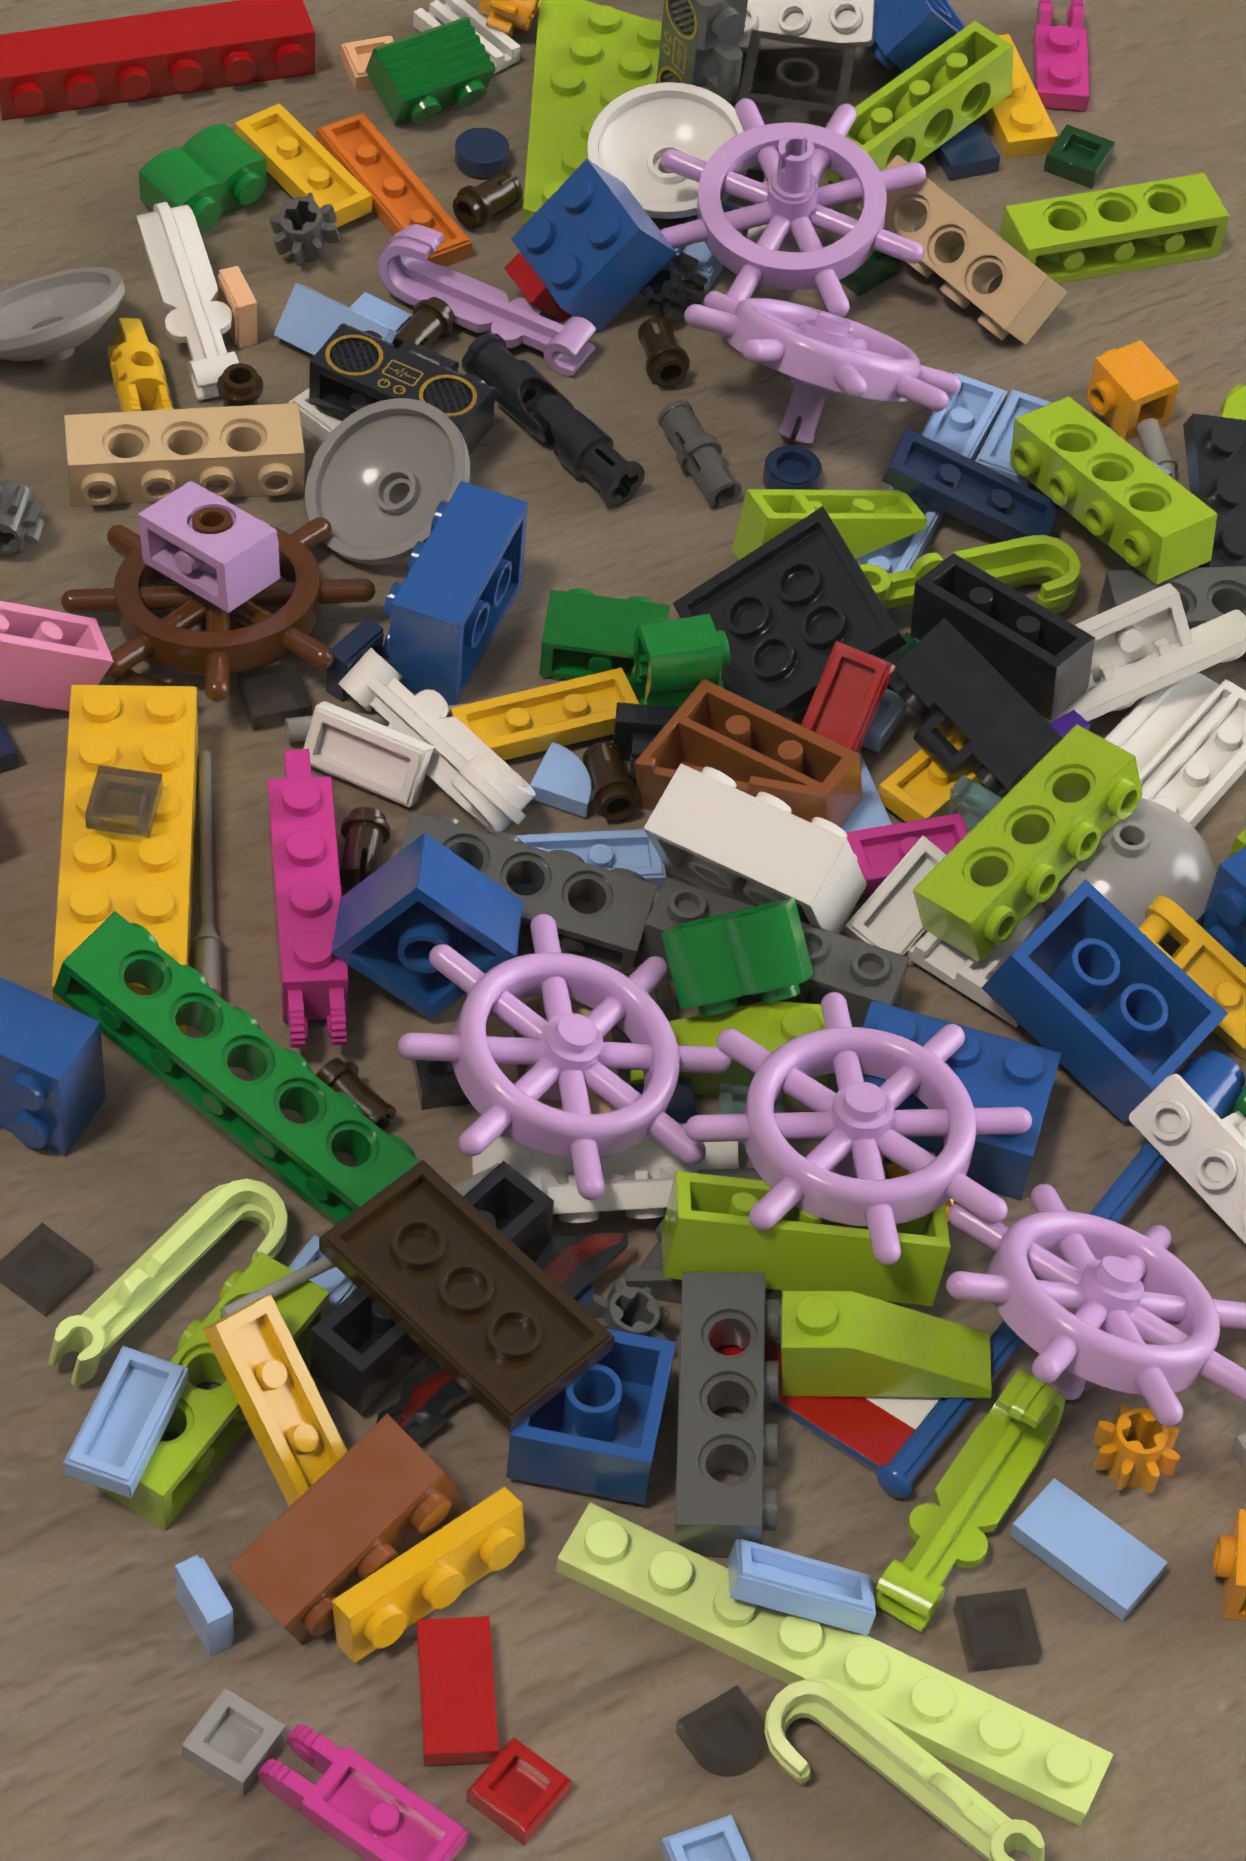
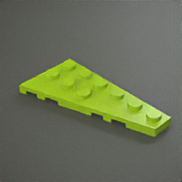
[522,0,662,225]

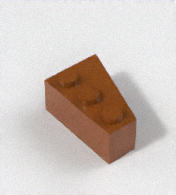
[634,679,862,827]
[228,1414,471,1645]

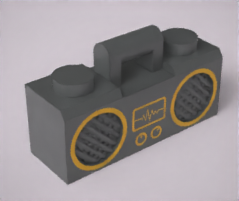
[656,0,748,108]

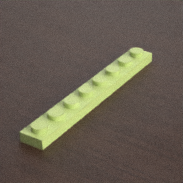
[556,1502,1113,1827]

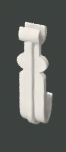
[136,202,239,401]
[338,648,536,832]

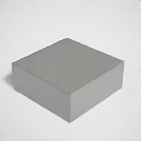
[181,1688,286,1796]

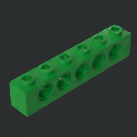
[53,911,420,1225]

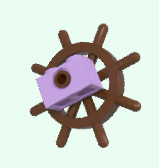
[61,481,375,702]

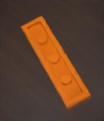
[316,112,473,267]

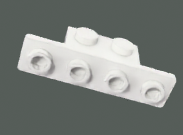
[738,0,876,52]
[1043,583,1246,724]
[1129,1074,1246,1244]
[471,1123,739,1223]

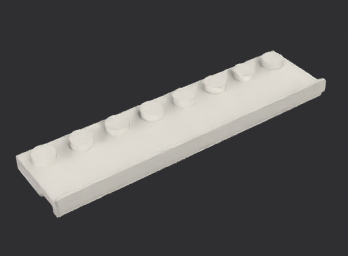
[907,672,1246,1027]

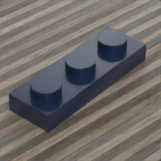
[882,428,1060,541]

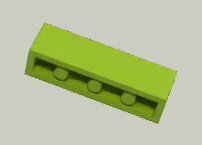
[661,1171,951,1306]

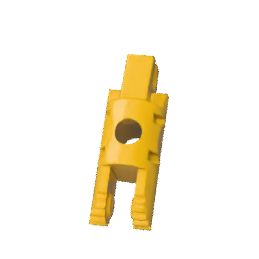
[107,318,174,412]

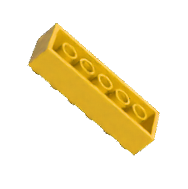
[52,685,198,1034]

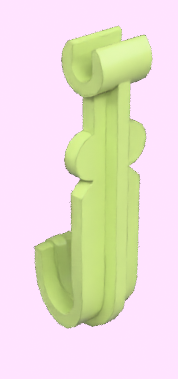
[48,1179,288,1385]
[764,1677,1045,1861]

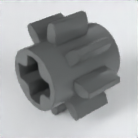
[269,193,341,266]
[0,480,45,554]
[586,1281,670,1340]

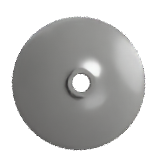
[0,267,125,363]
[305,398,470,565]
[1040,798,1216,946]

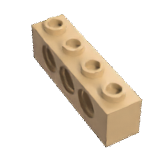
[856,154,1068,344]
[64,403,305,507]

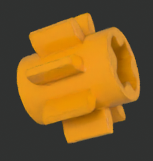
[478,0,541,38]
[1093,1403,1180,1493]

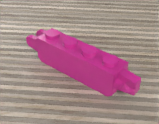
[268,749,348,1048]

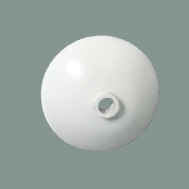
[587,82,747,219]

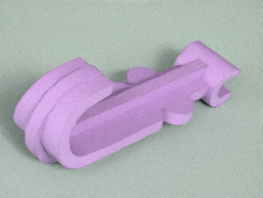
[378,224,597,376]

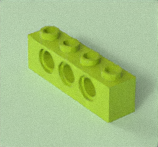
[825,21,1014,183]
[999,173,1230,284]
[1010,396,1218,585]
[913,724,1143,963]
[96,1252,330,1531]

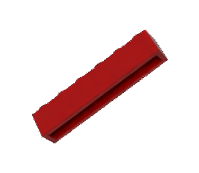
[0,0,315,121]

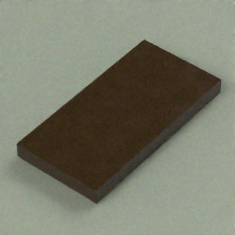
[319,1160,615,1432]

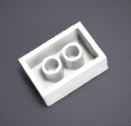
[643,763,867,934]

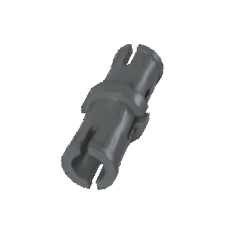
[657,401,742,509]

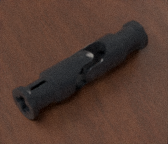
[462,332,645,507]

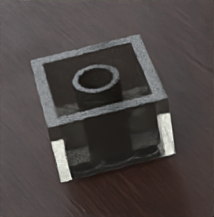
[737,30,857,128]

